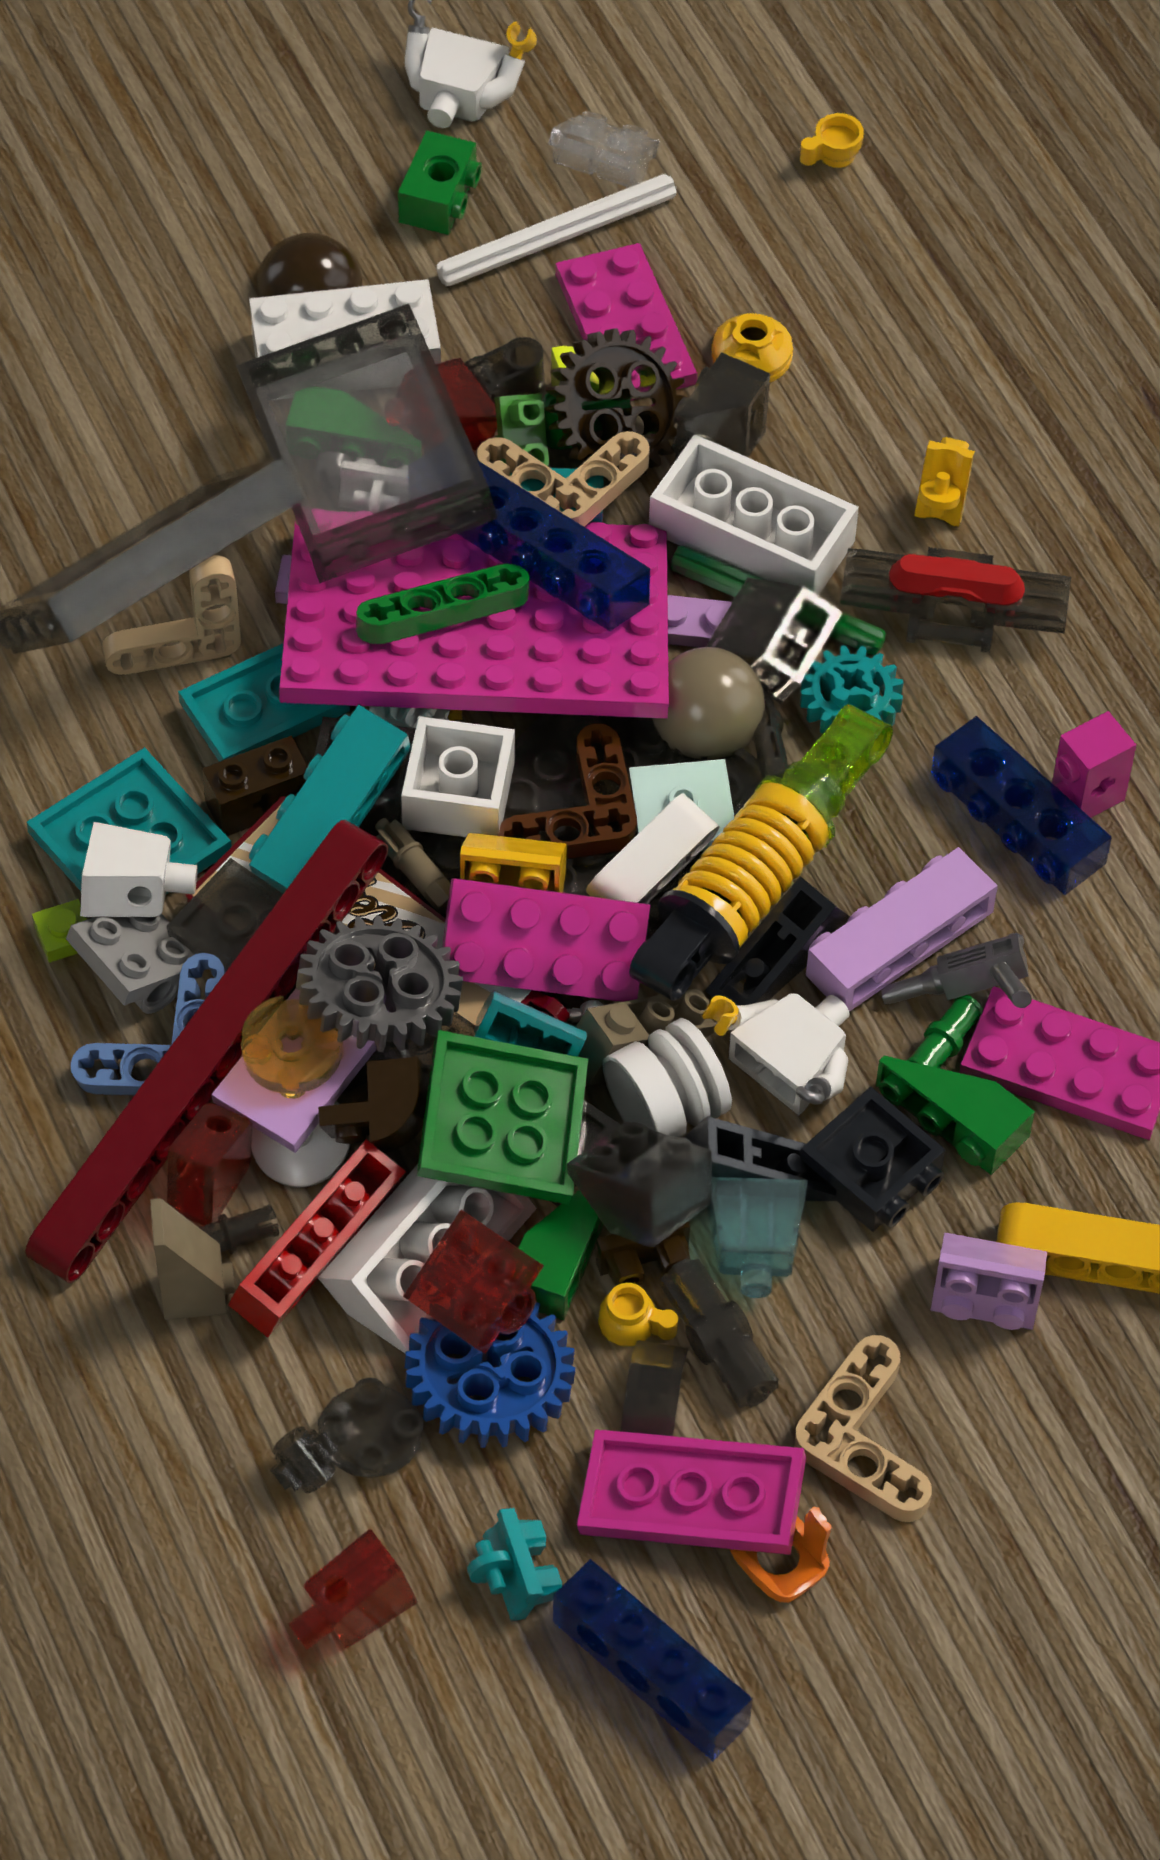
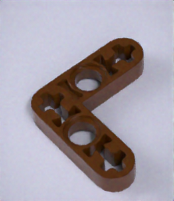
[497,724,637,859]

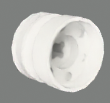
[603,1018,732,1151]

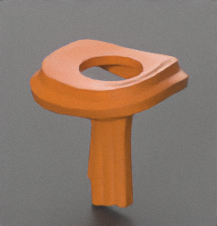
[729,1506,832,1603]

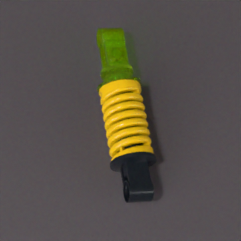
[629,704,893,1001]

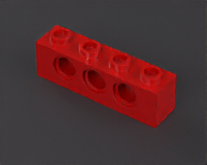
[228,1139,406,1338]

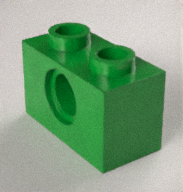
[398,130,482,235]

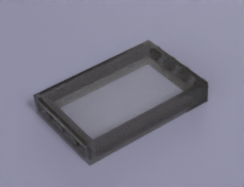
[236,303,498,583]

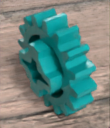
[800,645,903,742]

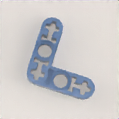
[70,953,226,1095]

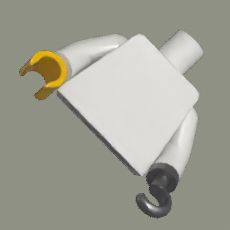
[404,0,537,128]
[701,994,850,1115]

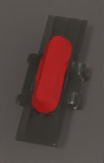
[840,547,1071,653]

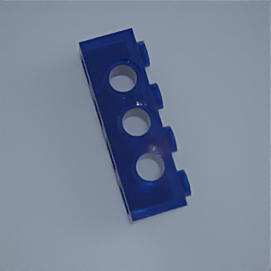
[931,716,1112,895]
[553,1558,753,1761]

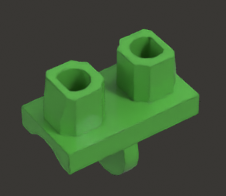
[495,394,549,476]

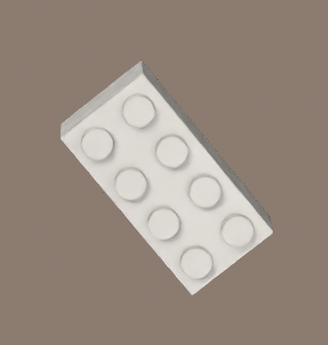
[249,279,441,403]
[649,434,859,601]

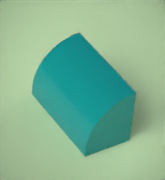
[473,991,587,1057]

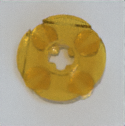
[241,996,344,1099]

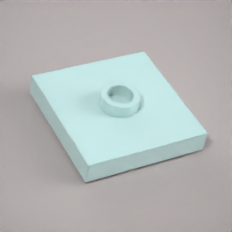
[629,759,734,852]

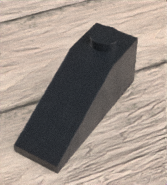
[705,876,850,1005]
[676,1116,837,1201]

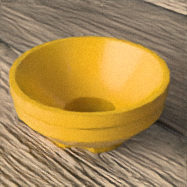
[711,313,793,386]

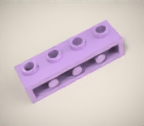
[806,847,998,1012]

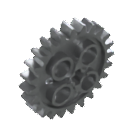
[296,915,463,1052]

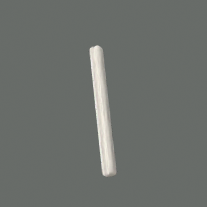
[436,174,676,286]

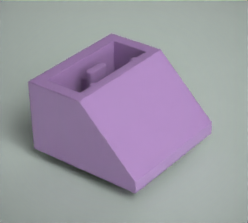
[930,1233,1047,1330]

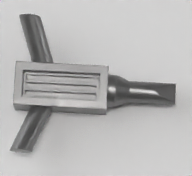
[881,933,1032,1008]

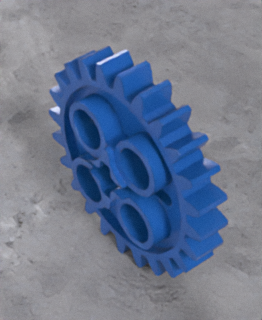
[405,1289,576,1448]

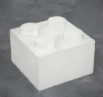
[401,716,515,837]

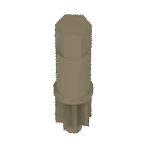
[375,818,450,915]

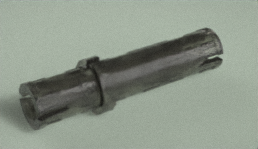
[753,683,794,789]

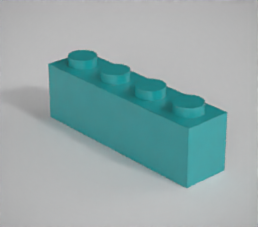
[249,704,411,895]

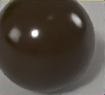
[256,233,363,298]

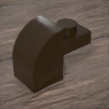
[318,1056,429,1153]

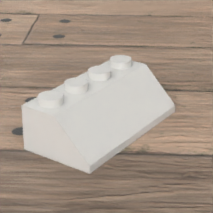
[318,1164,537,1354]

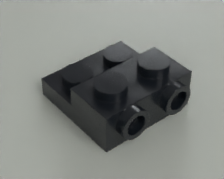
[800,1087,946,1232]

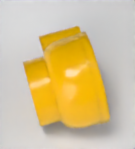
[800,113,864,168]
[598,1283,678,1347]

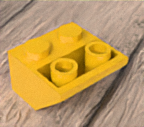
[460,833,567,893]

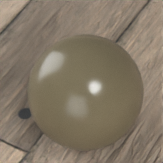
[652,647,765,761]

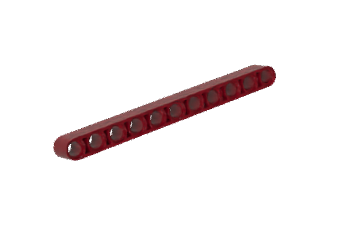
[25,820,388,1283]

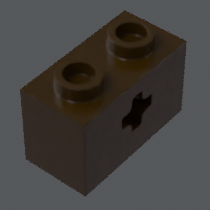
[202,736,308,836]

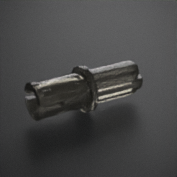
[199,1204,279,1255]

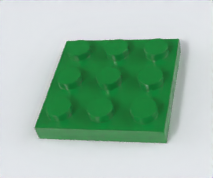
[417,1030,588,1205]

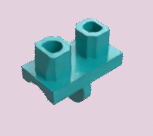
[467,1508,563,1621]

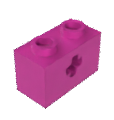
[1050,711,1136,824]

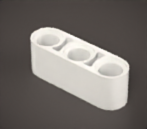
[586,793,720,904]

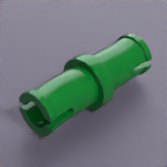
[906,995,983,1068]

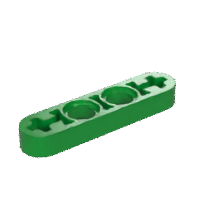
[356,564,530,644]

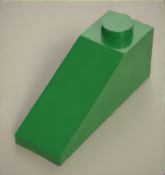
[500,1166,619,1321]

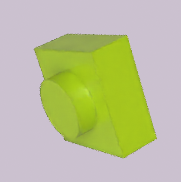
[32,899,87,963]

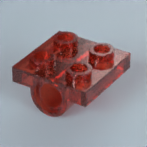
[403,1209,544,1354]

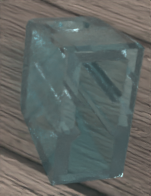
[707,1177,807,1298]

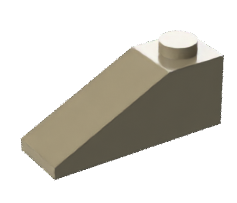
[150,1198,235,1320]

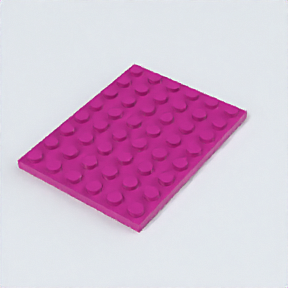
[280,510,669,719]

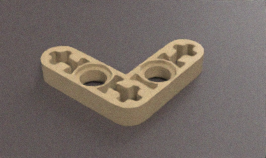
[477,431,650,533]
[102,555,241,675]
[794,1335,932,1522]

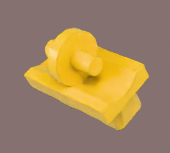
[914,437,975,527]

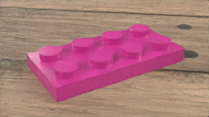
[555,243,697,401]
[442,878,650,1002]
[959,987,1160,1140]
[577,1429,806,1555]

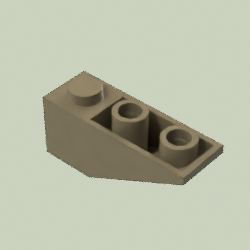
[576,988,717,1086]

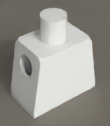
[80,822,198,917]

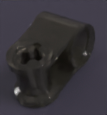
[456,337,545,416]

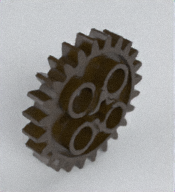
[545,328,688,478]

